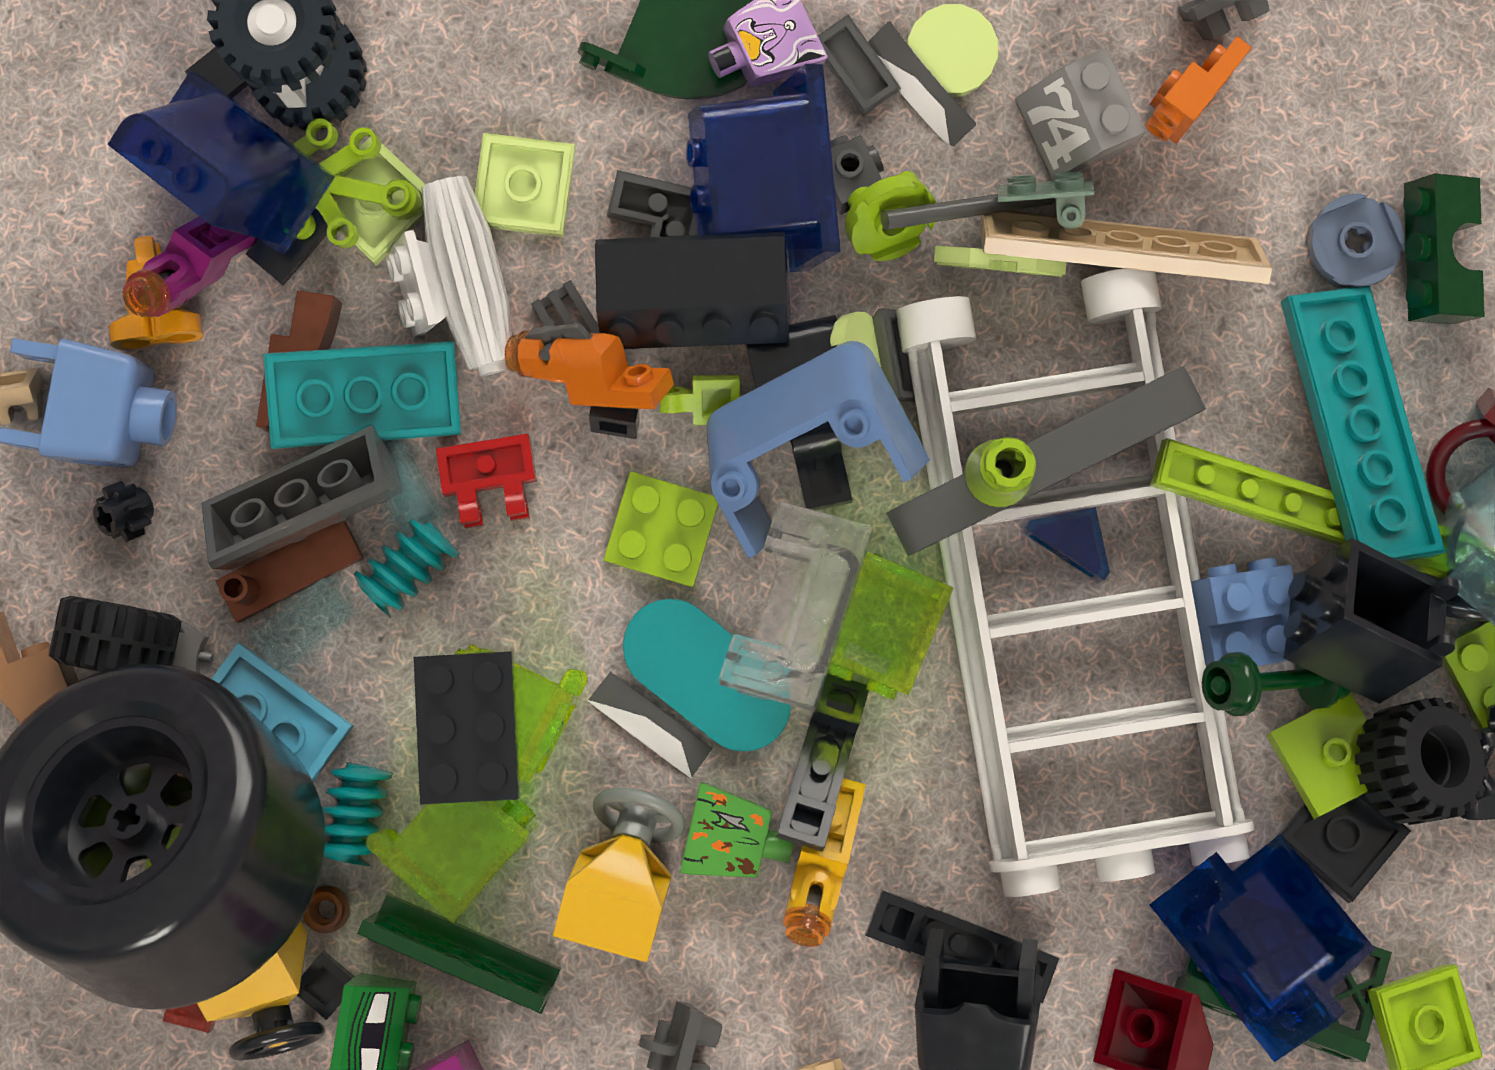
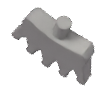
[173,619,214,673]

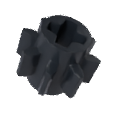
[93,481,154,542]

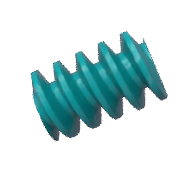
[353,518,460,618]
[322,762,393,866]

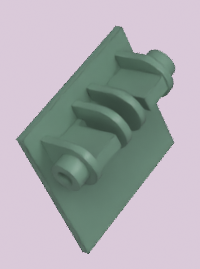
[998,172,1095,229]

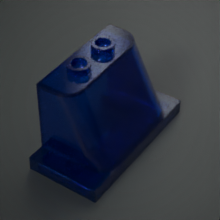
[686,64,841,272]
[107,70,335,254]
[1149,833,1376,1062]

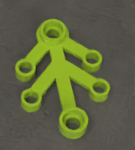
[246,118,422,249]

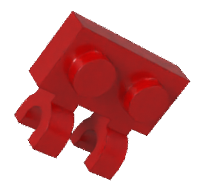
[436,433,537,529]

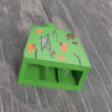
[680,782,794,878]

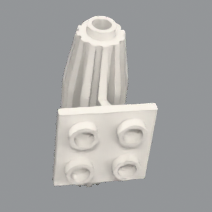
[386,176,514,377]

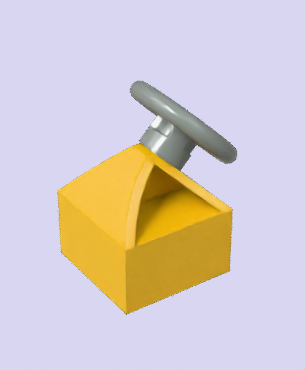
[553,788,685,962]

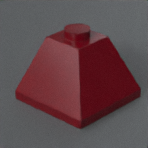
[1093,969,1214,1070]

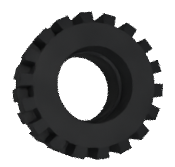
[48,596,182,672]
[1355,697,1489,825]

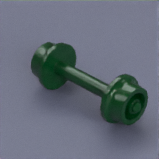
[1201,652,1351,717]

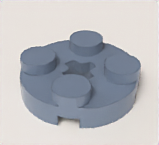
[1307,194,1405,288]

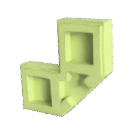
[934,246,1067,277]

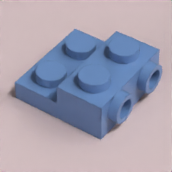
[1191,557,1294,667]

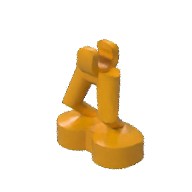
[108,236,203,350]

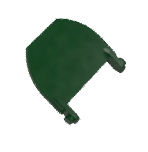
[577,0,753,99]

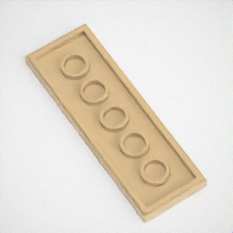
[980,211,1273,284]

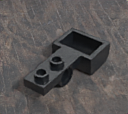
[746,315,852,513]

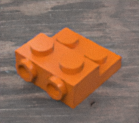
[1145,36,1252,144]

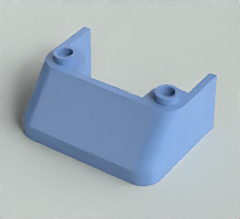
[706,341,930,558]

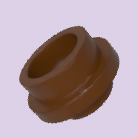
[303,885,351,934]

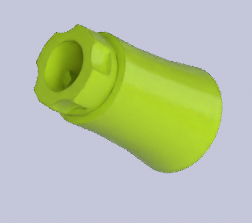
[965,437,1036,507]

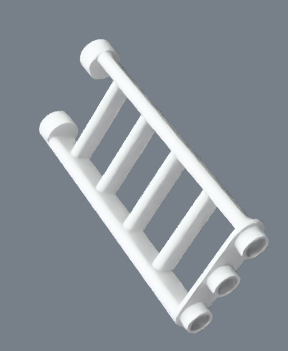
[896,268,1254,897]

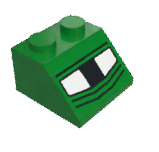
[330,973,422,1070]

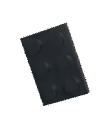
[413,651,521,805]

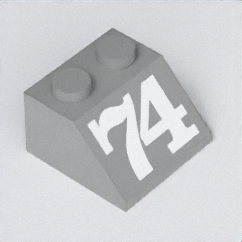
[1015,48,1145,181]

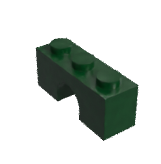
[1403,173,1485,324]

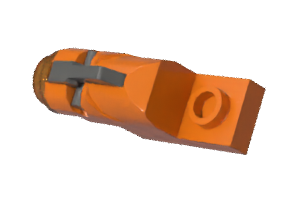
[505,323,674,410]

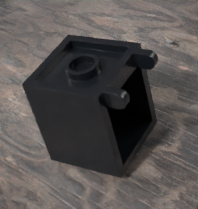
[1284,538,1459,704]

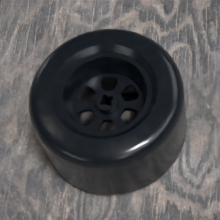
[0,663,325,1010]

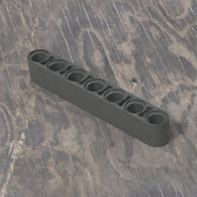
[886,366,1206,556]

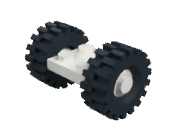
[207,0,367,131]

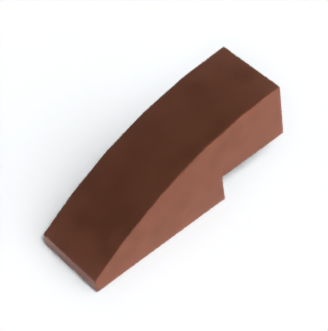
[256,290,342,432]

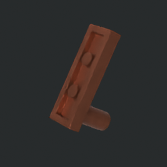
[215,521,365,623]

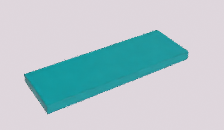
[1280,286,1445,562]

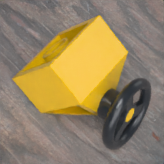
[197,921,325,1061]

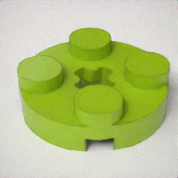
[845,171,937,261]

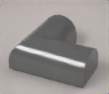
[607,170,708,237]

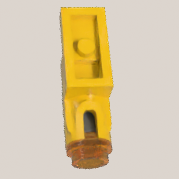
[783,778,866,947]

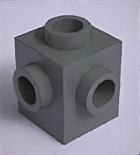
[813,135,884,215]

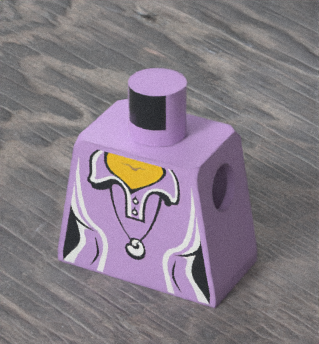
[708,0,828,87]

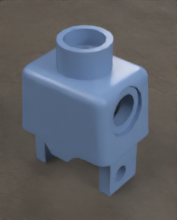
[0,338,177,468]

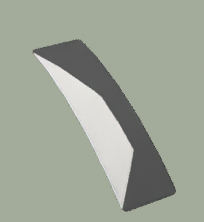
[868,21,976,146]
[587,671,713,778]

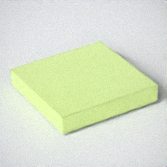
[475,133,576,238]
[308,137,425,266]

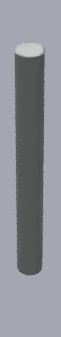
[881,194,1055,230]

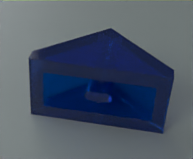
[1020,507,1110,583]

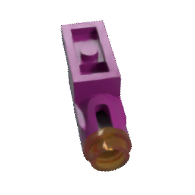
[122,201,265,317]

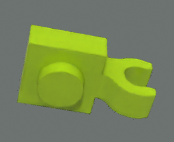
[660,375,740,425]

